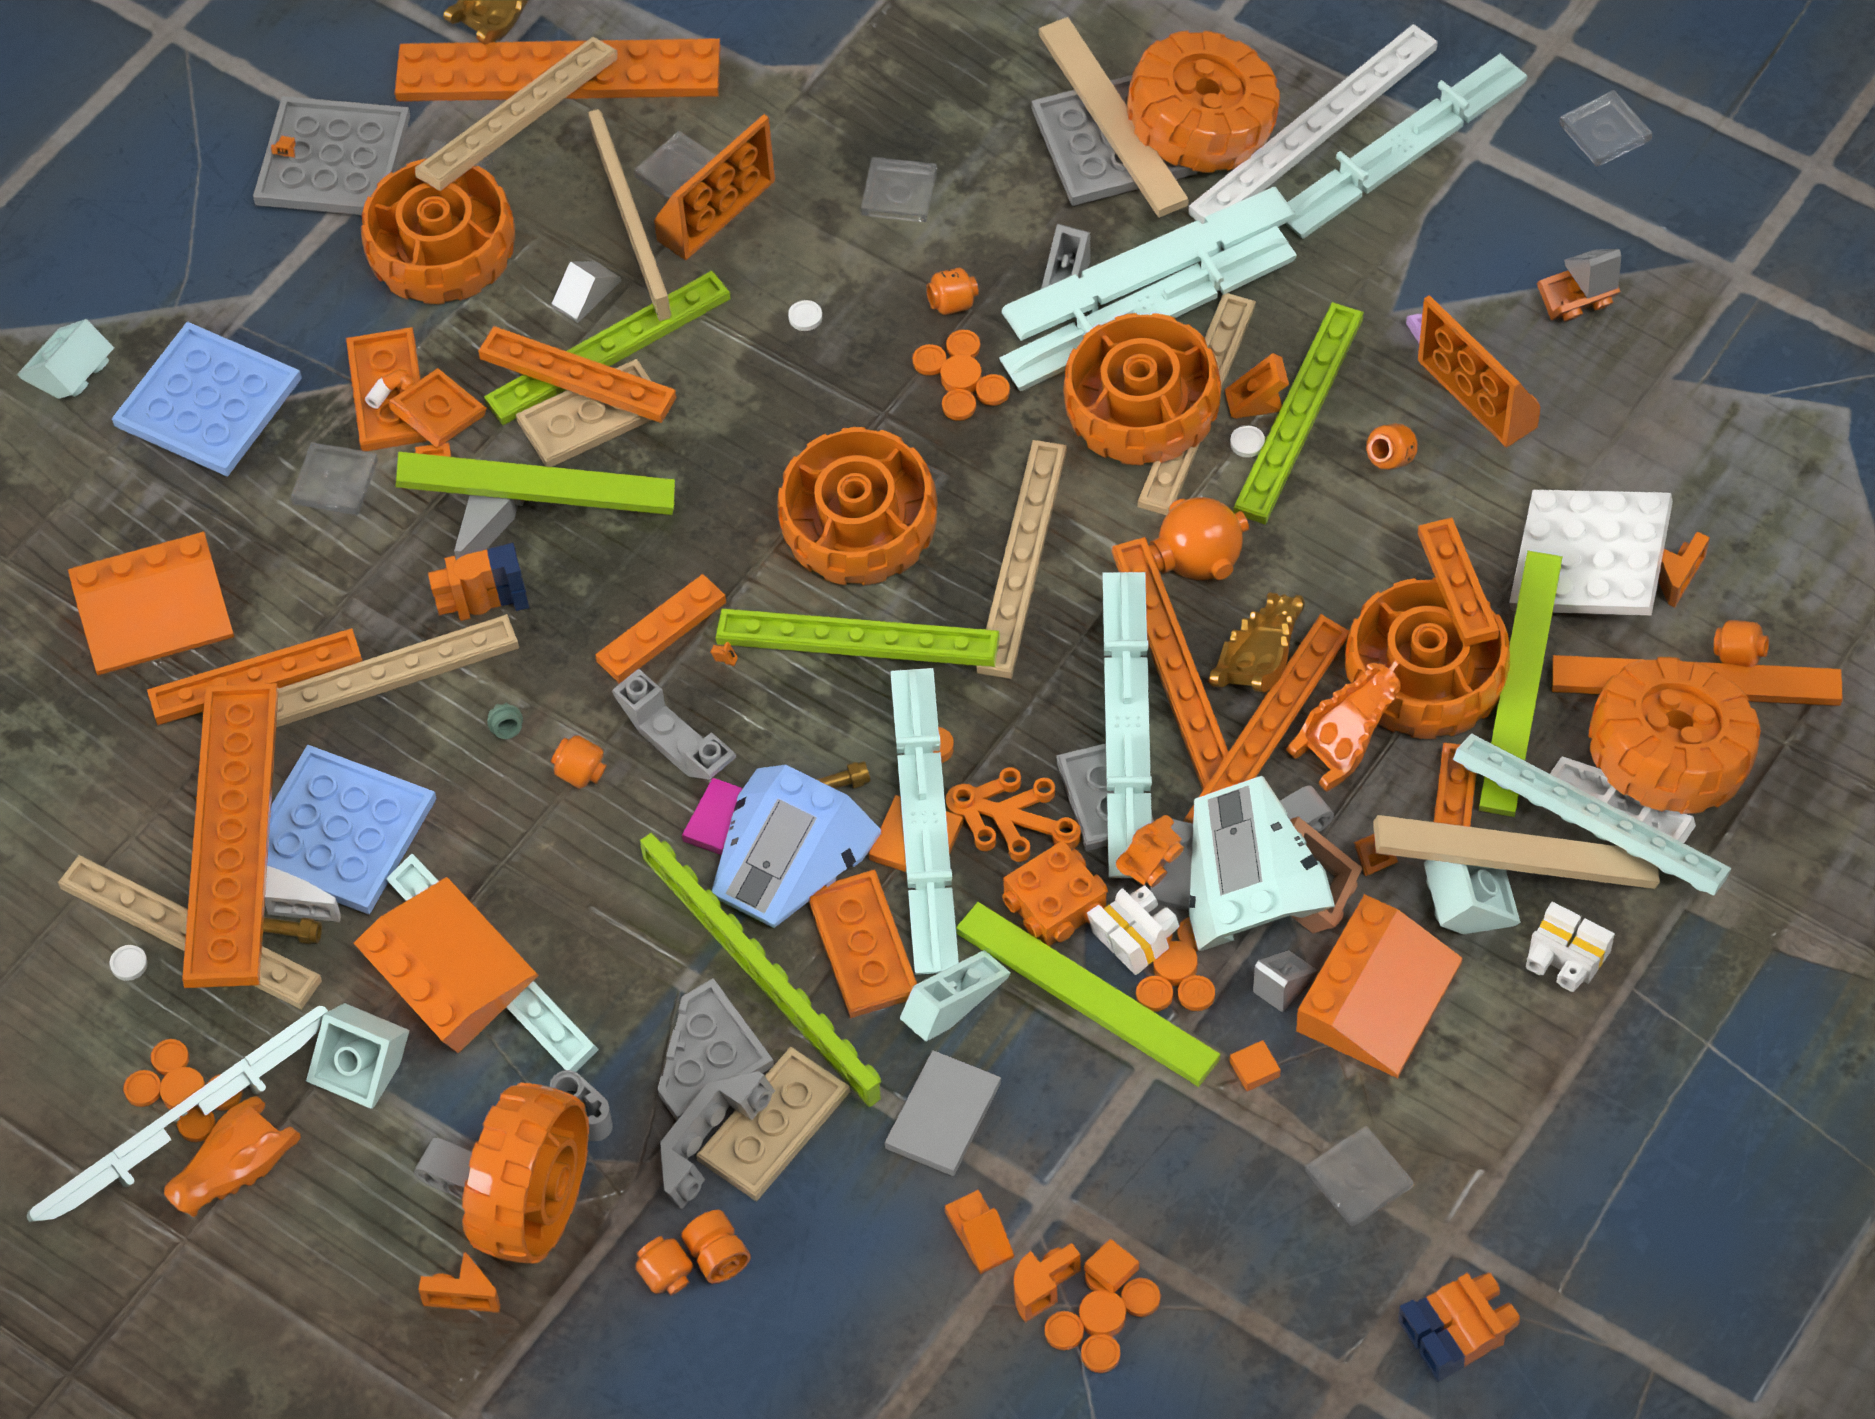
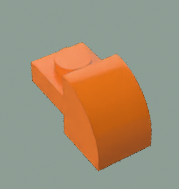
[1014,1243,1081,1322]

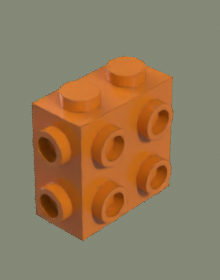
[1002,840,1108,946]

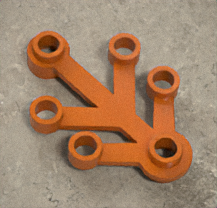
[946,767,1081,862]

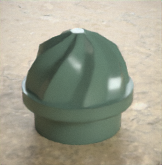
[487,702,523,739]

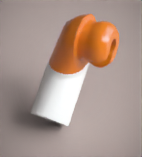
[365,369,414,409]

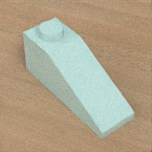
[900,950,1011,1041]

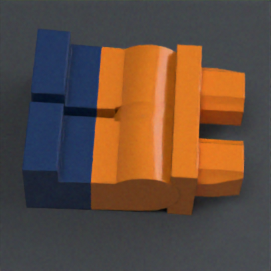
[428,543,529,621]
[1399,1272,1520,1382]

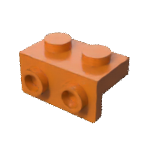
[1536,270,1621,322]

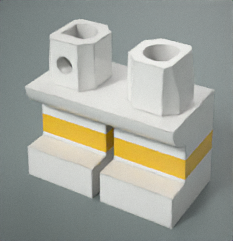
[1087,885,1179,975]
[1526,902,1615,992]

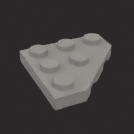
[658,978,774,1121]

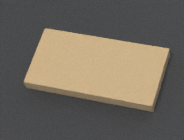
[516,359,669,467]
[696,1046,850,1202]

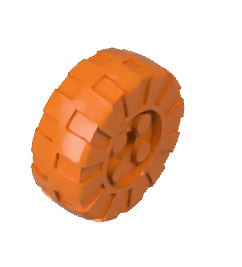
[1127,30,1280,173]
[361,158,515,304]
[1063,313,1221,466]
[778,427,938,586]
[1345,578,1510,739]
[1588,657,1761,814]
[462,1083,589,1264]

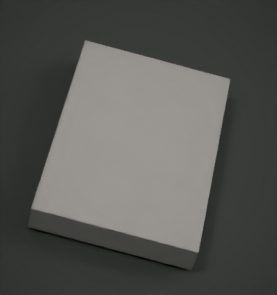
[1056,743,1154,851]
[885,1050,1001,1176]

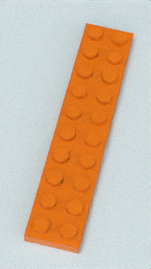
[395,38,721,102]
[182,683,279,988]

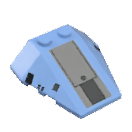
[712,765,881,928]

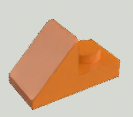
[1224,353,1289,418]
[1658,532,1710,608]
[944,1190,1014,1274]
[418,1252,501,1313]

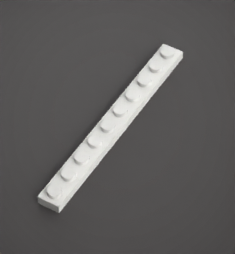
[1188,24,1437,224]

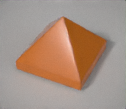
[1354,834,1398,876]

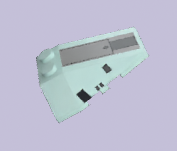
[1189,776,1335,951]

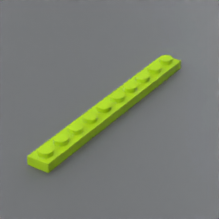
[640,833,881,1108]

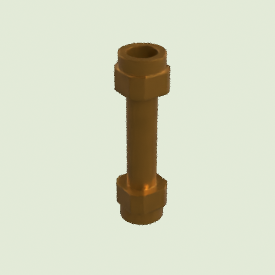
[816,761,871,789]
[263,917,322,944]

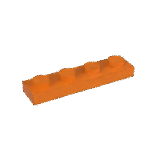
[1418,517,1499,647]
[595,574,726,684]

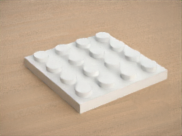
[1509,490,1673,616]

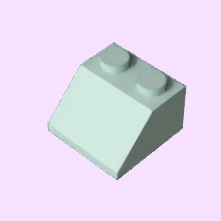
[17,319,114,399]
[1423,860,1520,934]
[306,1003,409,1109]

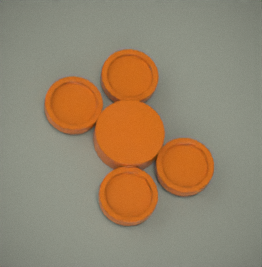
[913,330,1010,421]
[1136,917,1215,1012]
[123,1039,243,1142]
[1045,1272,1160,1373]

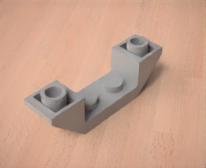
[612,669,736,780]
[660,1071,775,1209]

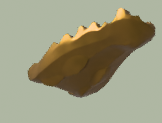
[443,0,529,44]
[1208,593,1305,692]

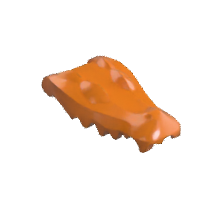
[1286,663,1400,792]
[164,1096,301,1217]

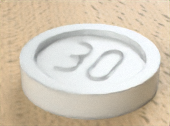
[788,300,822,331]
[1230,426,1265,457]
[110,945,148,981]

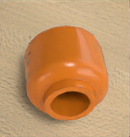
[926,268,978,315]
[1366,423,1418,470]
[1714,620,1769,667]
[551,735,607,788]
[635,1236,693,1296]

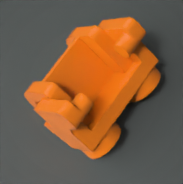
[1116,815,1184,888]

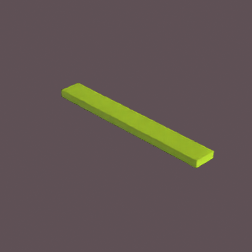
[484,271,731,425]
[1233,302,1364,525]
[395,452,675,515]
[1479,550,1563,817]
[715,609,1000,667]
[956,902,1220,1087]

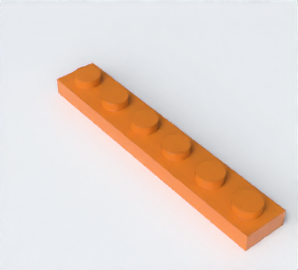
[478,326,677,423]
[147,628,362,725]

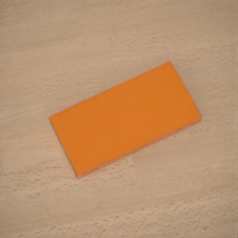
[346,327,428,452]
[808,869,917,1018]

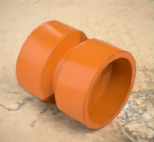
[681,1210,751,1284]

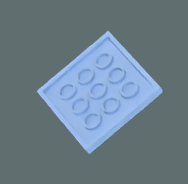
[112,322,302,477]
[267,745,436,915]

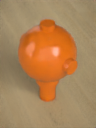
[1149,497,1249,580]

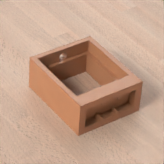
[1289,816,1362,933]

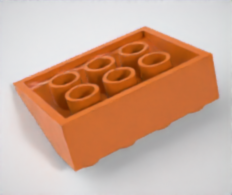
[654,114,775,260]
[1418,295,1541,448]
[68,532,234,676]
[354,877,539,1053]
[1296,894,1463,1078]

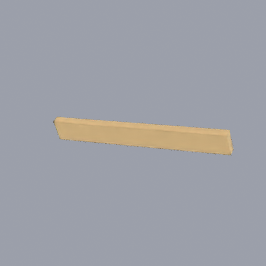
[1039,17,1188,218]
[415,37,617,191]
[588,109,671,321]
[1137,293,1256,515]
[977,440,1067,679]
[276,614,519,727]
[1373,815,1660,889]
[58,855,322,1010]

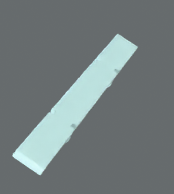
[1285,53,1527,238]
[1002,187,1297,341]
[999,225,1297,391]
[1103,572,1152,878]
[891,668,959,975]
[27,1006,328,1222]

